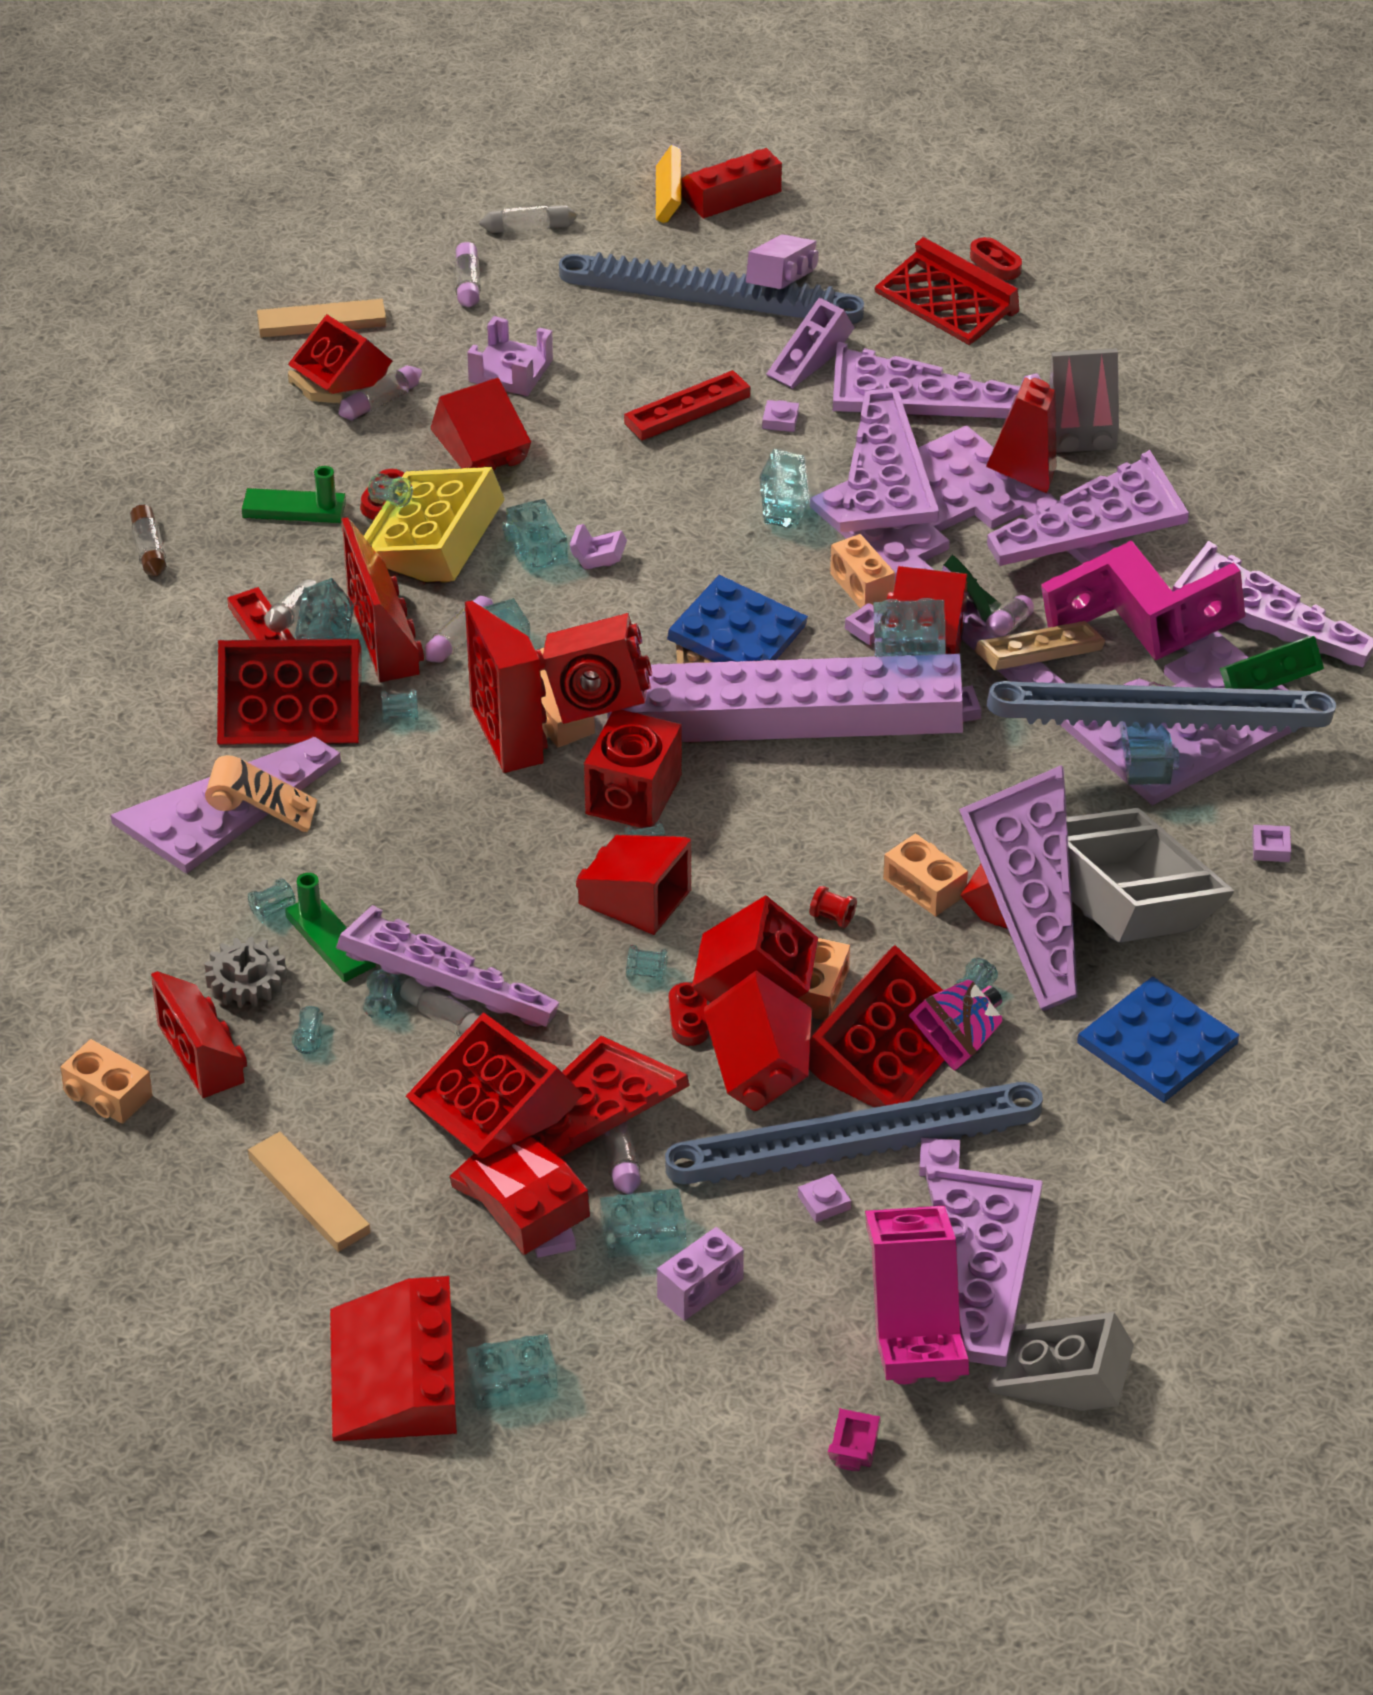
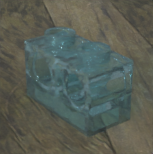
[759,449,810,529]
[503,498,568,573]
[294,578,354,639]
[873,598,945,657]
[600,1188,686,1258]
[467,1334,558,1410]

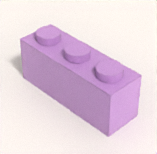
[746,234,819,289]

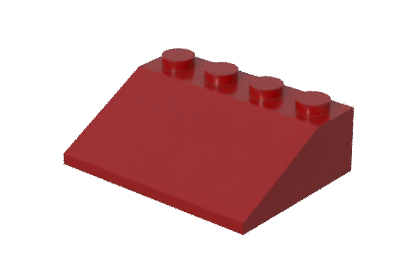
[341,517,424,683]
[465,600,548,773]
[217,639,362,745]
[809,945,944,1108]
[405,1012,584,1159]
[330,1276,457,1441]

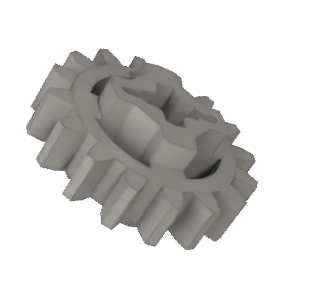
[205,937,287,1008]

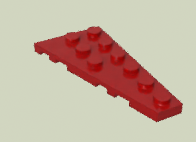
[449,1035,690,1202]

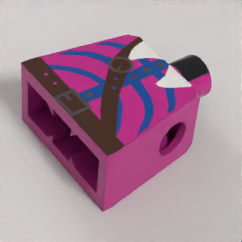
[909,980,1002,1071]

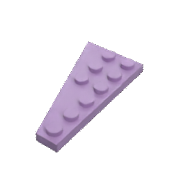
[833,341,1020,418]
[839,387,939,533]
[1172,541,1373,668]
[959,765,1078,1011]
[336,905,559,1027]

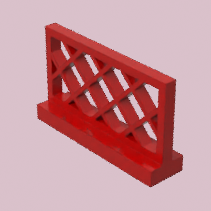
[874,237,1020,345]

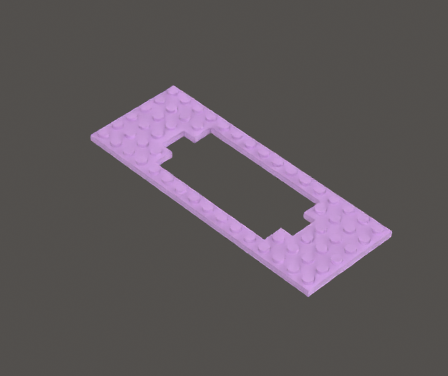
[810,425,1301,806]

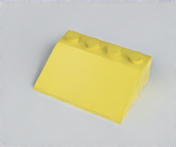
[364,467,505,583]

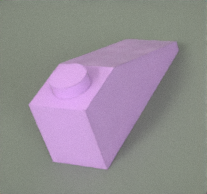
[766,298,854,389]

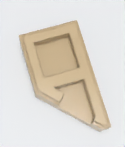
[288,370,345,403]

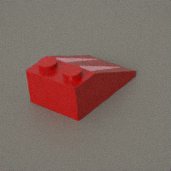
[459,1136,590,1255]

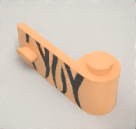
[205,755,317,832]

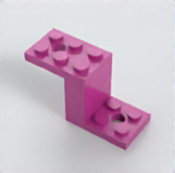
[1041,540,1246,661]
[865,1206,969,1384]

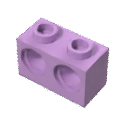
[657,1227,744,1321]

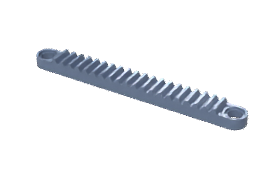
[559,252,864,324]
[987,681,1336,732]
[665,1082,1043,1184]

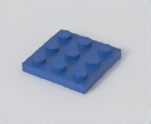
[667,575,808,662]
[1077,976,1239,1103]

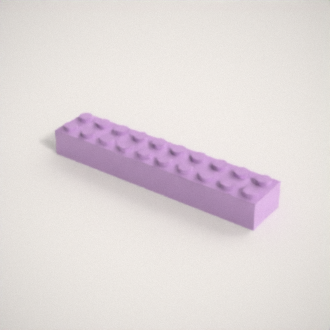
[607,654,963,742]

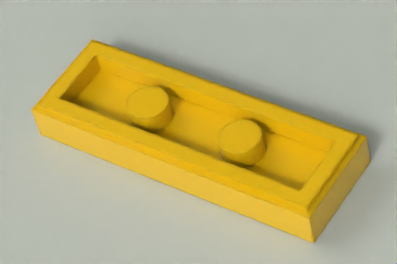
[656,145,681,223]

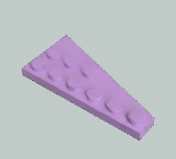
[987,450,1189,566]
[111,737,341,874]
[925,1164,1042,1367]

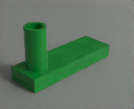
[242,466,346,523]
[1219,636,1324,690]
[285,873,376,982]

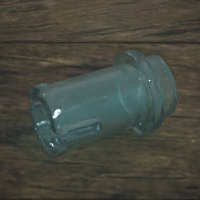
[292,1006,324,1054]

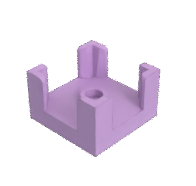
[467,316,553,396]

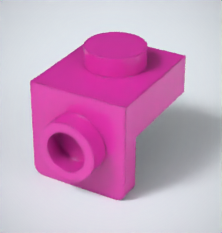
[827,1408,881,1472]

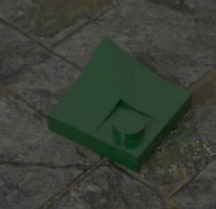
[942,554,1003,622]

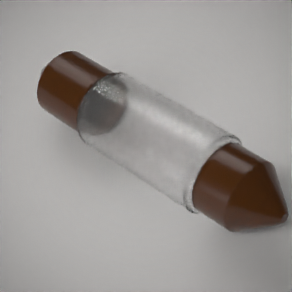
[130,505,167,576]

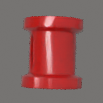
[809,886,857,929]

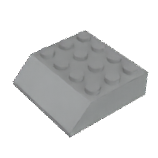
[1067,808,1234,943]

